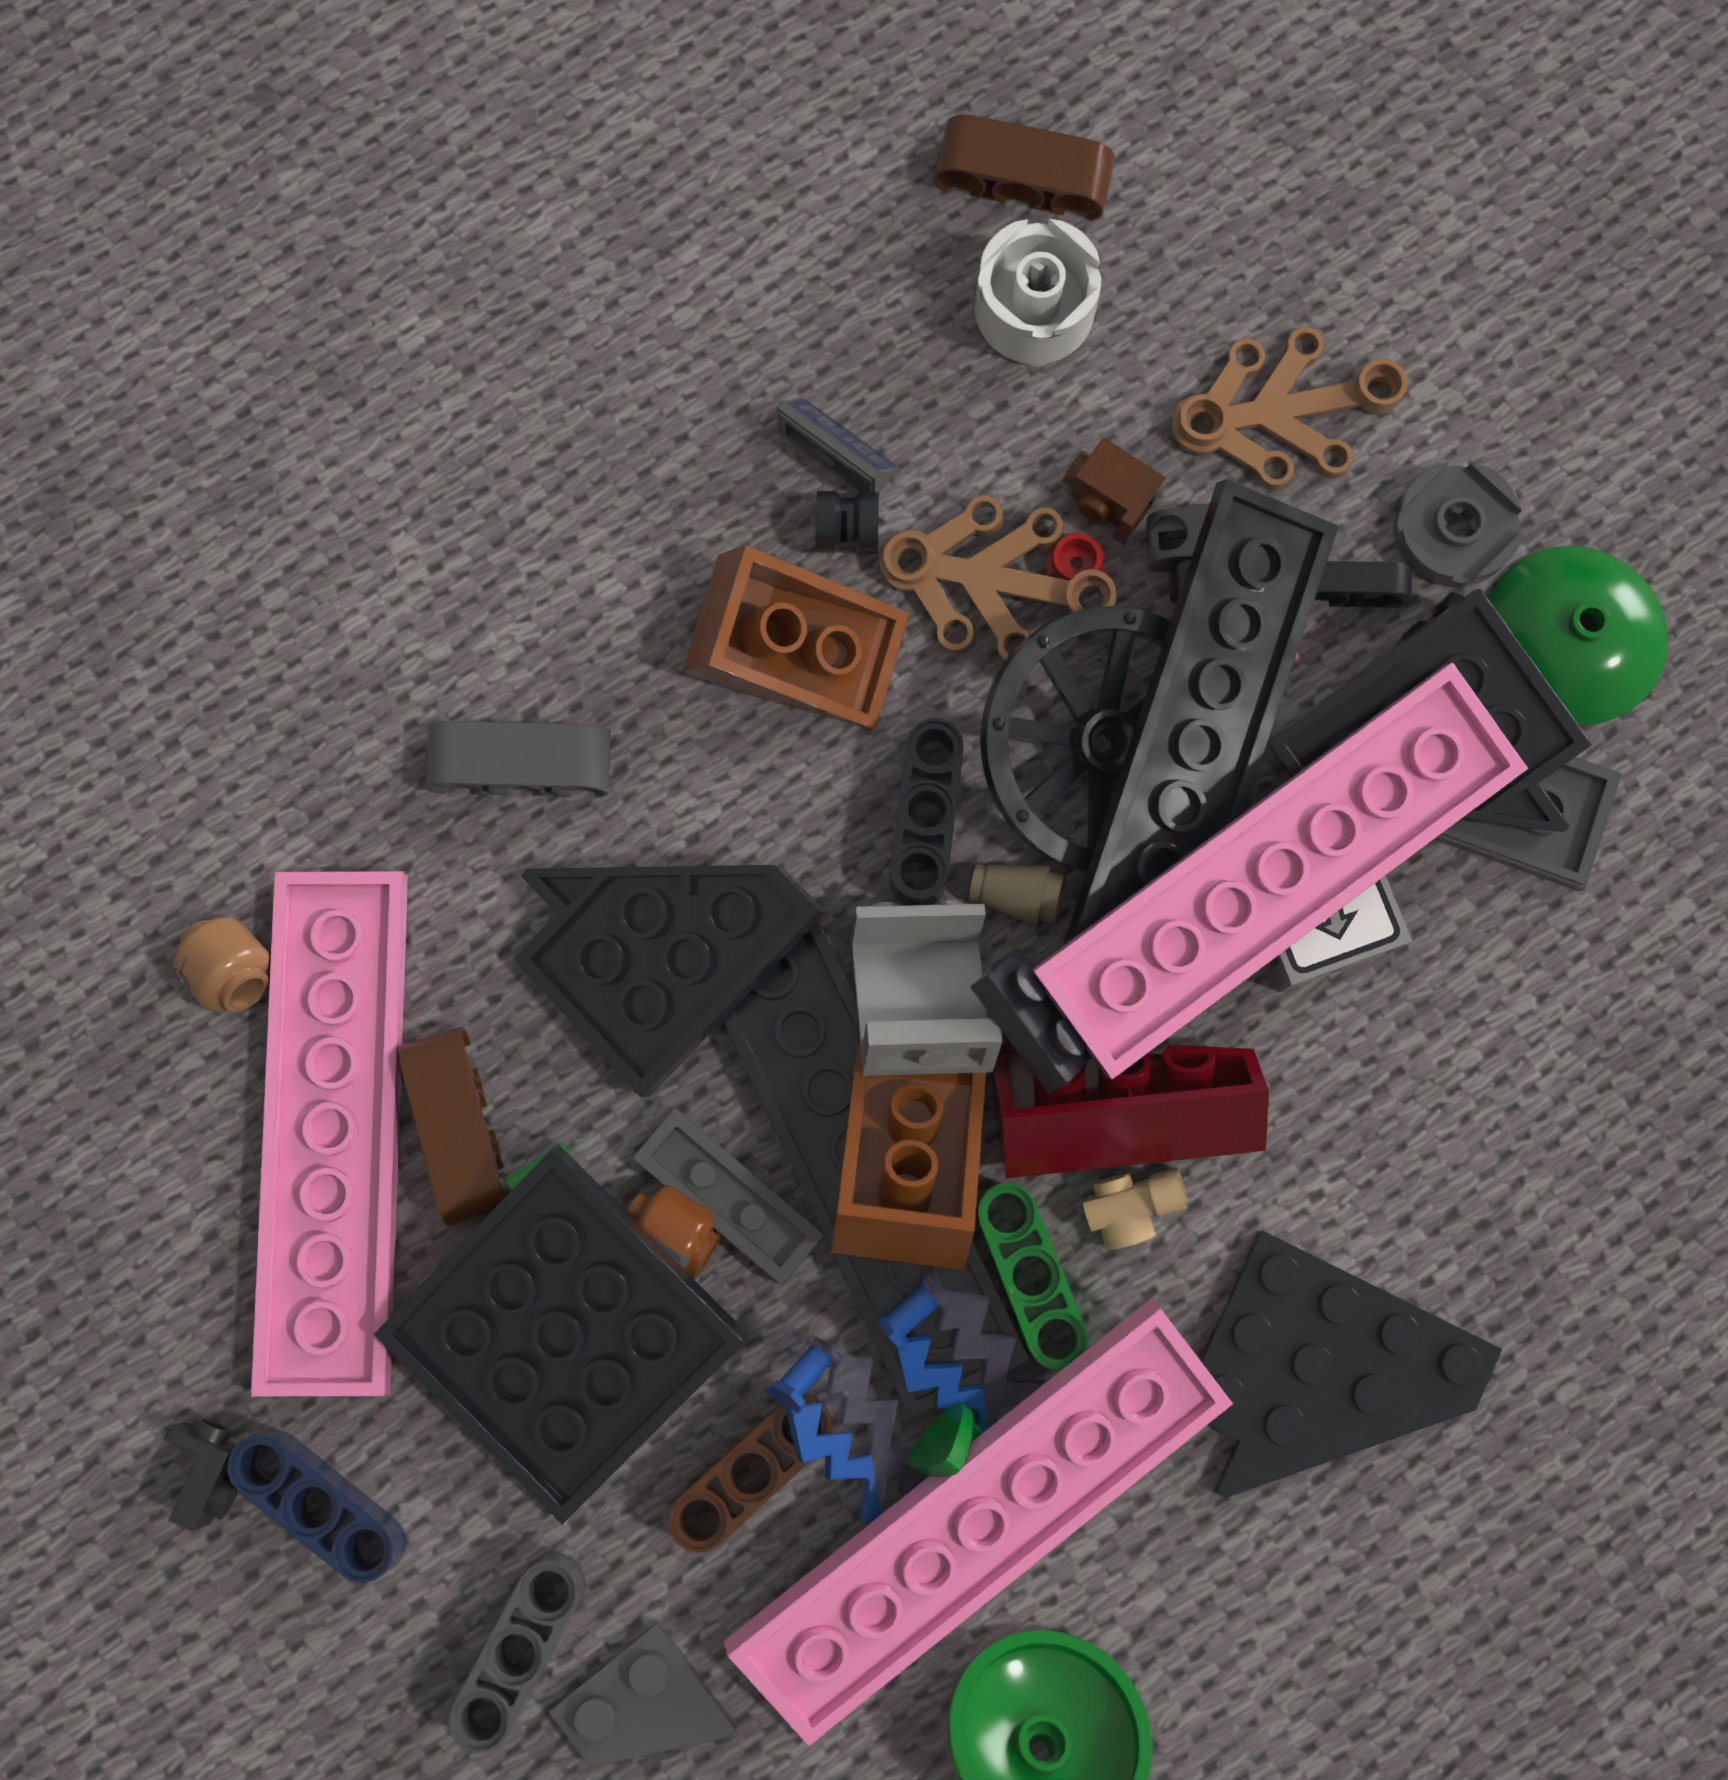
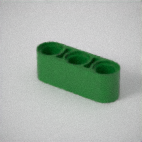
[975,1183,1088,1370]

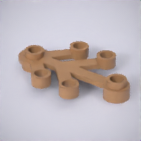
[1171,327,1408,491]
[879,495,1116,662]

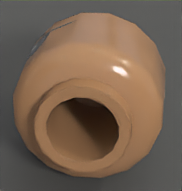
[173,917,271,1013]

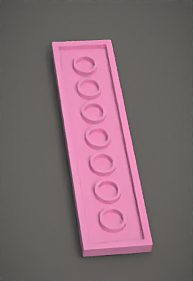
[1033,662,1528,1079]
[251,871,408,1397]
[723,1298,1233,1746]

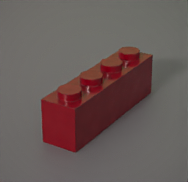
[991,1036,1269,1179]

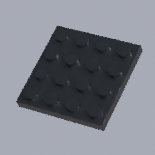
[373,1144,750,1524]

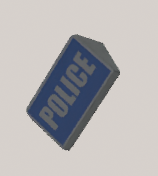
[777,398,899,494]

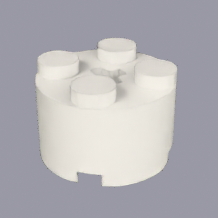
[974,219,1101,367]

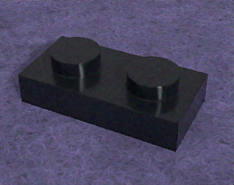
[970,948,1092,1094]

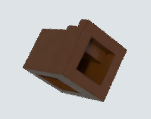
[1062,437,1166,545]

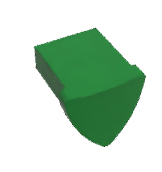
[906,1402,985,1478]

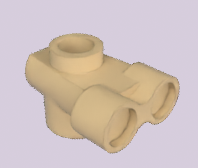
[1083,1167,1188,1250]

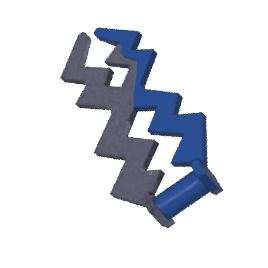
[878,1272,1046,1431]
[764,1337,927,1523]

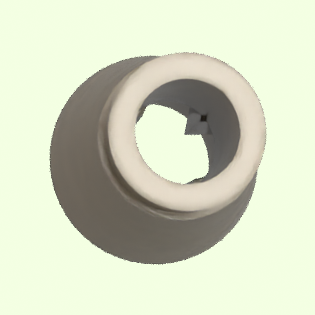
[969,864,1066,928]

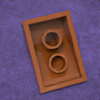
[682,545,910,730]
[831,1042,986,1270]

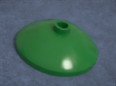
[1488,546,1668,726]
[947,1630,1153,1780]

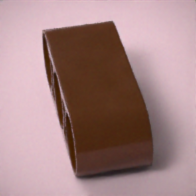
[933,114,1115,221]
[398,1026,510,1226]
[669,1393,832,1553]

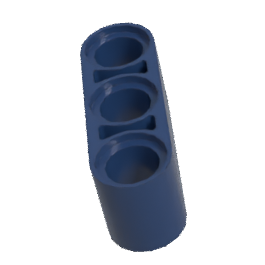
[227,1430,406,1583]

